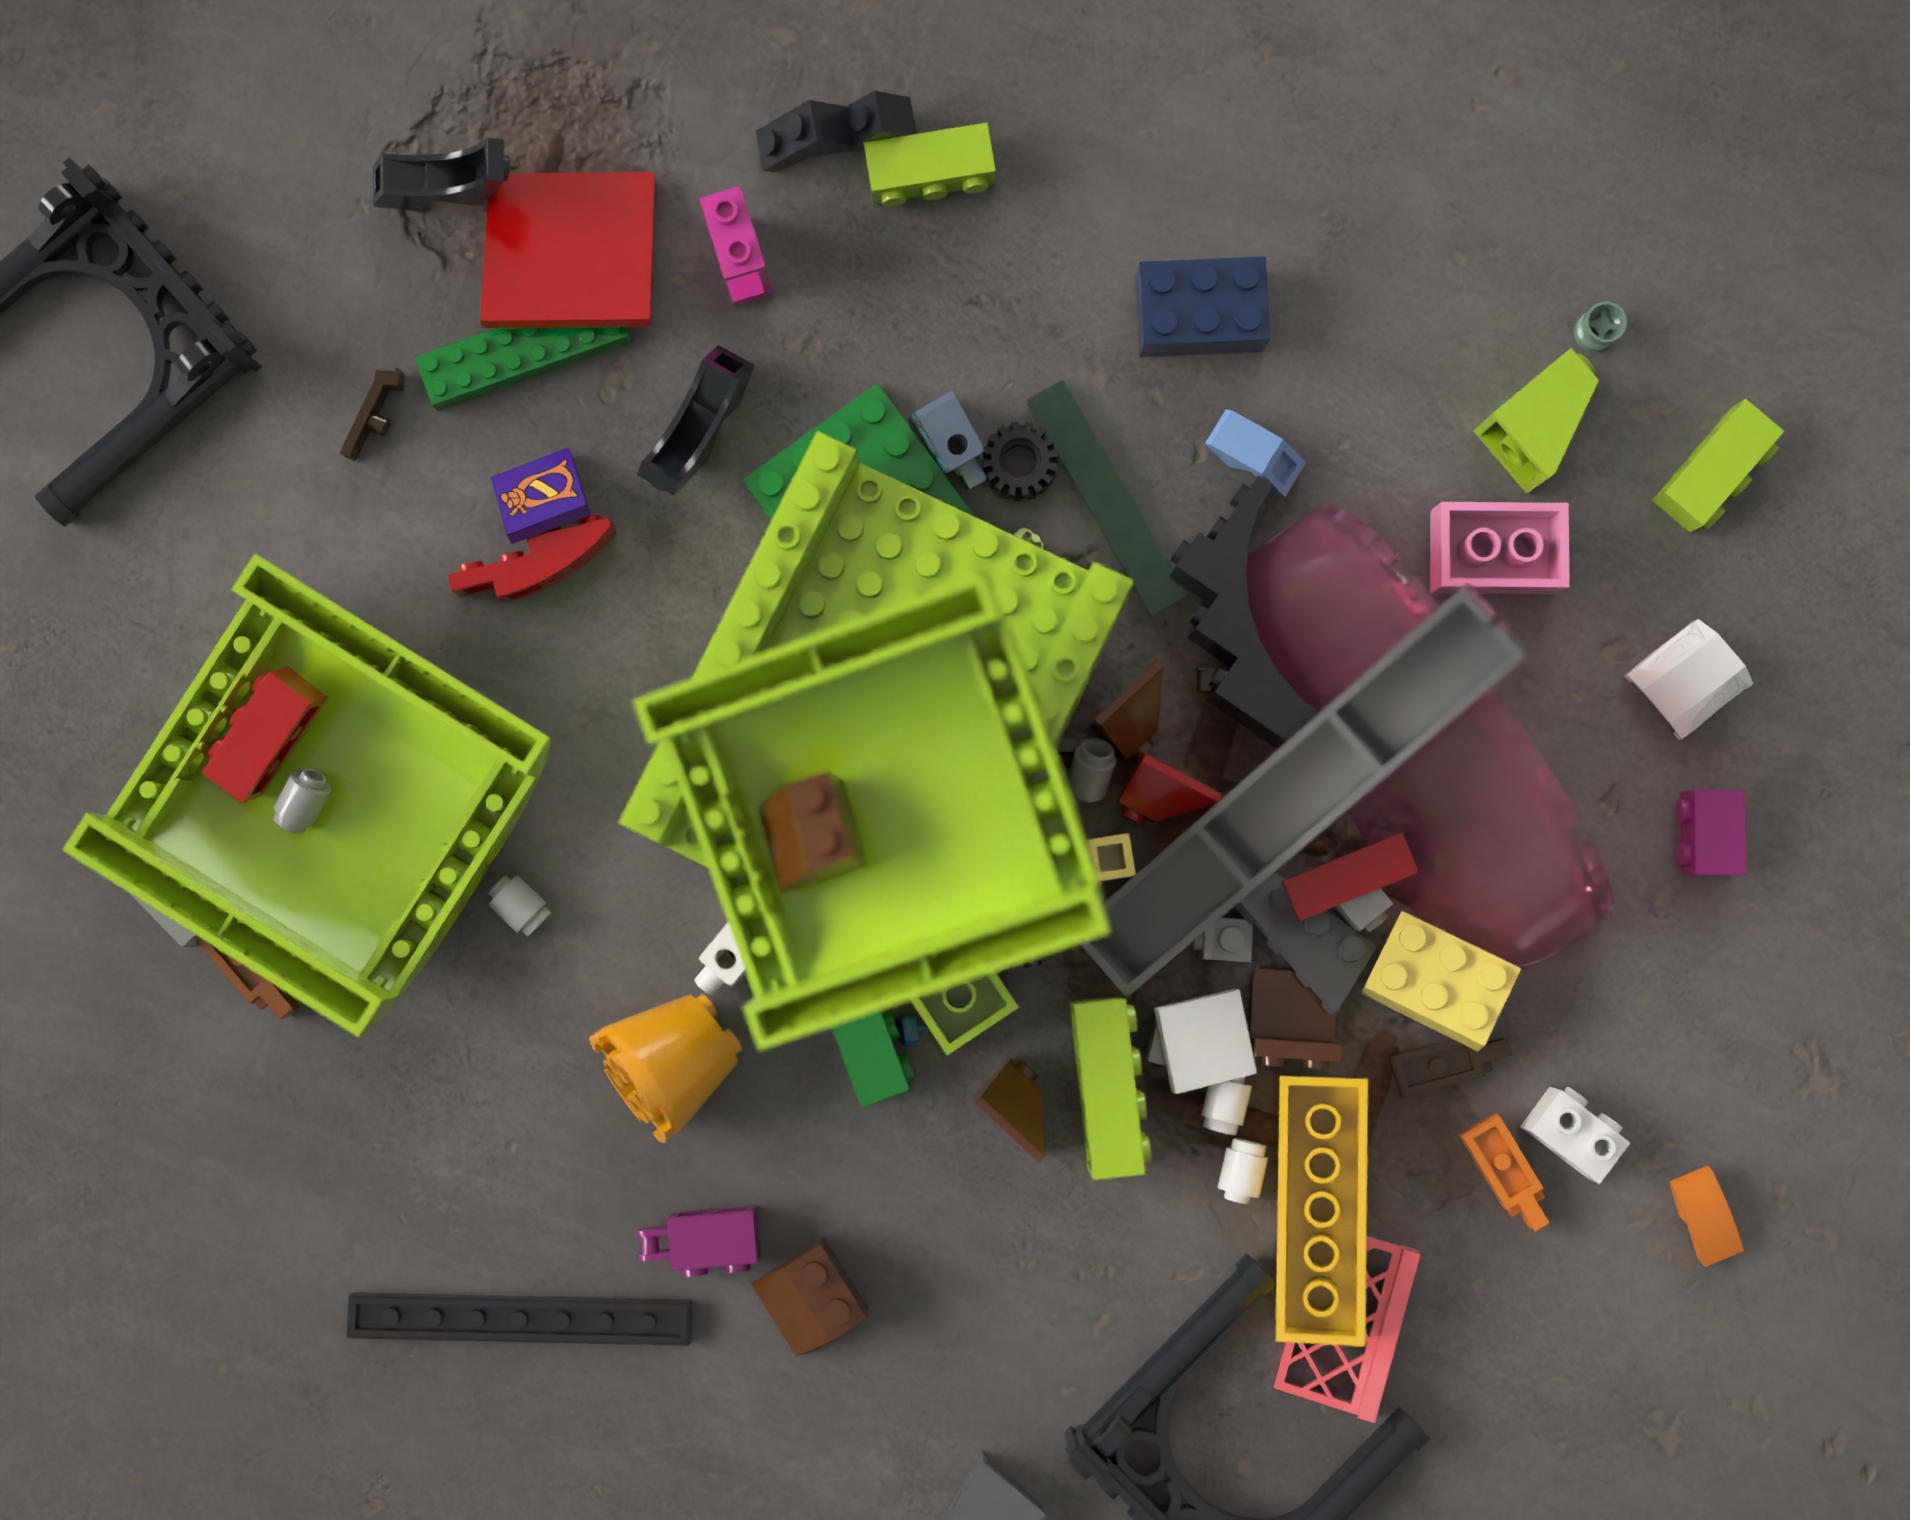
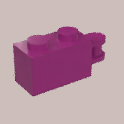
[636,1205,761,1277]

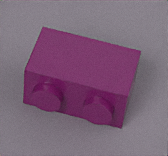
[1675,790,1747,876]

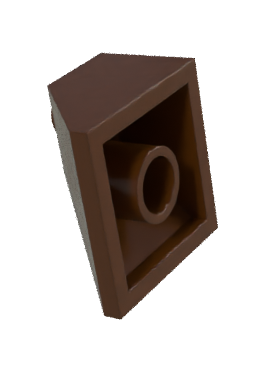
[1089,660,1164,762]
[974,1058,1045,1163]

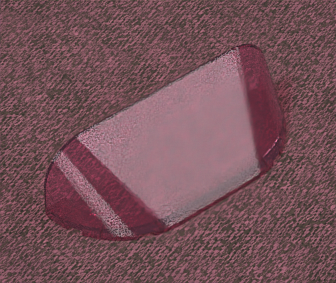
[1246,503,1614,970]

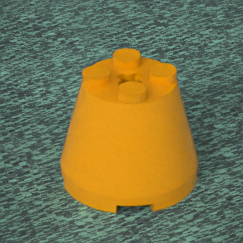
[590,994,742,1143]

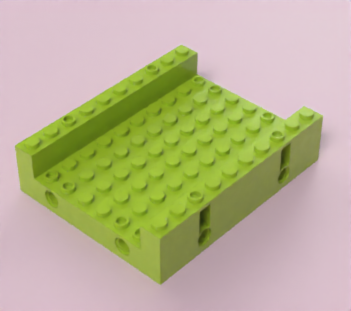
[618,431,1134,868]

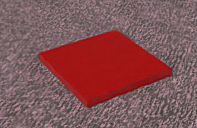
[480,172,656,328]

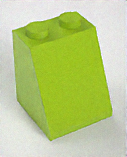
[1473,348,1599,494]

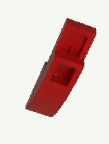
[448,515,617,603]

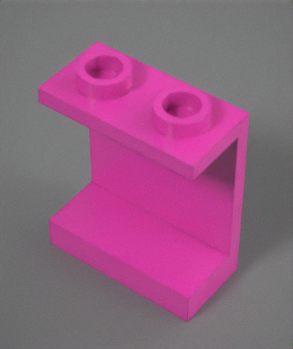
[699,186,774,307]

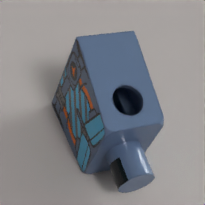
[910,391,988,491]

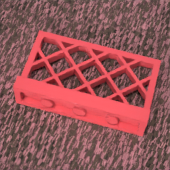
[1274,1235,1421,1423]

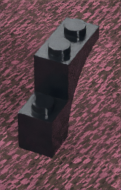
[756,90,917,172]
[373,137,510,212]
[637,345,755,496]

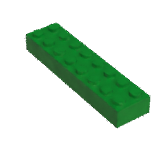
[415,327,633,411]

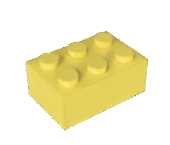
[1361,911,1521,1051]

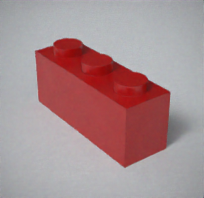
[202,666,328,804]

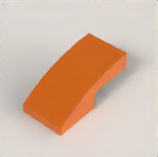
[1669,1165,1744,1267]

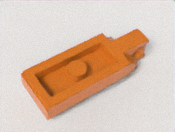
[1458,1113,1550,1232]

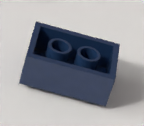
[1136,257,1270,357]

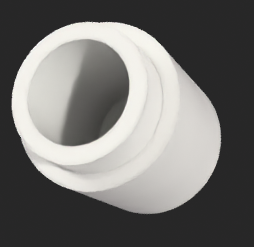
[1201,1076,1252,1135]
[1218,1138,1268,1204]

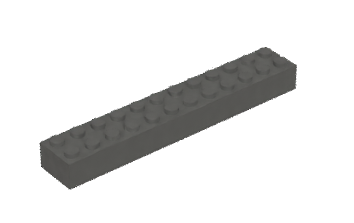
[1079,583,1530,997]

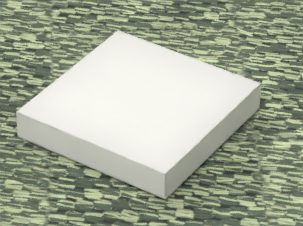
[1154,988,1257,1094]

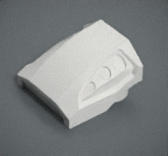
[1625,619,1753,740]

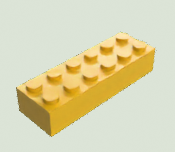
[1276,1075,1368,1346]

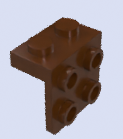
[1249,969,1342,1069]

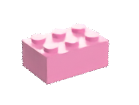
[1430,502,1570,594]

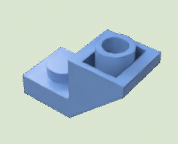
[1205,409,1306,497]

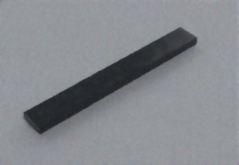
[347,1292,692,1346]

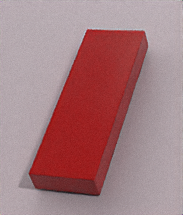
[1281,833,1419,921]

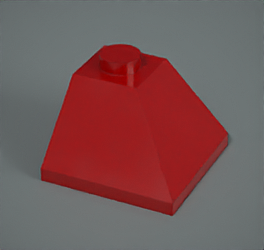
[1115,754,1223,826]

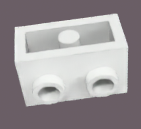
[1520,1087,1630,1184]

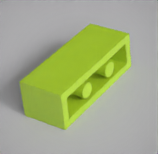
[864,123,996,207]
[1652,399,1784,533]

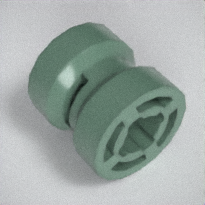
[1574,301,1627,353]

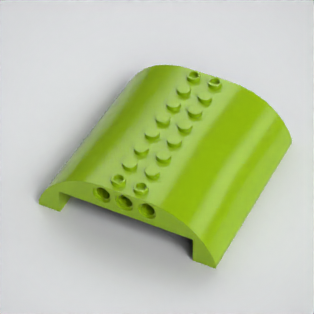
[62,553,551,1038]
[633,573,1110,1050]

